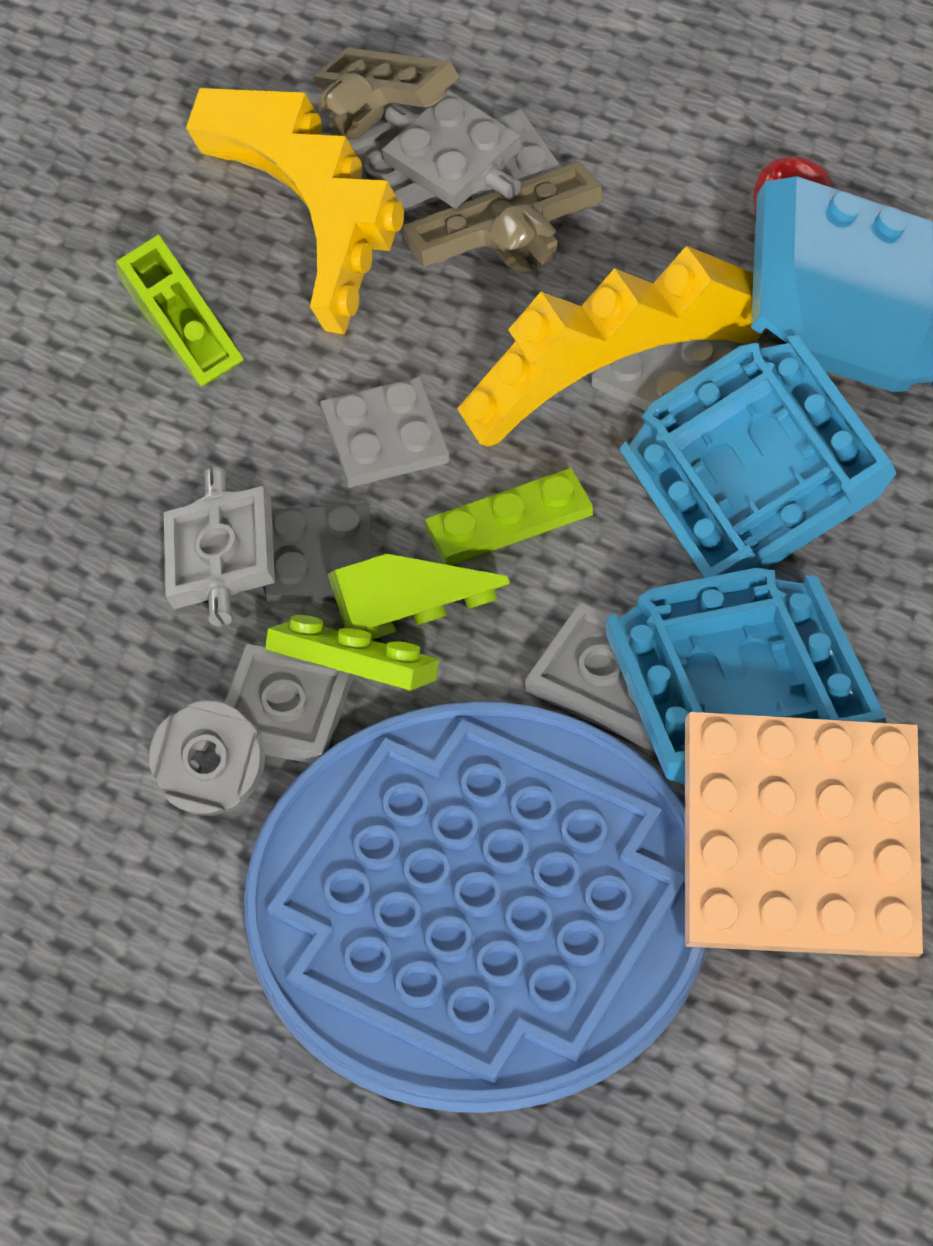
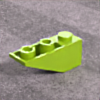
[328,554,510,640]

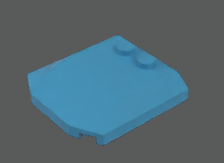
[751,176,933,392]
[619,335,897,578]
[605,568,886,785]

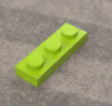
[425,468,593,565]
[265,615,439,691]

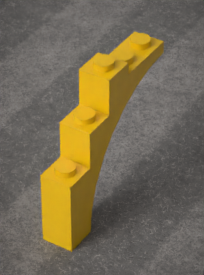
[186,88,404,335]
[457,246,767,447]

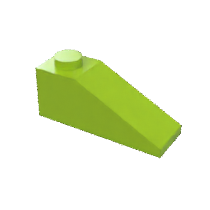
[116,234,244,387]

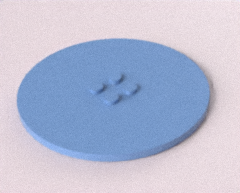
[244,701,707,1113]

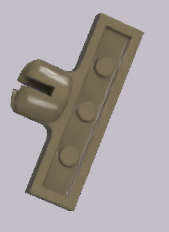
[314,48,459,140]
[402,161,603,273]

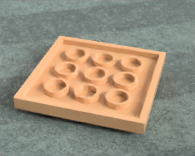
[685,712,923,957]

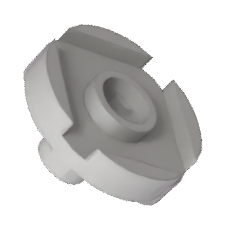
[149,700,265,816]

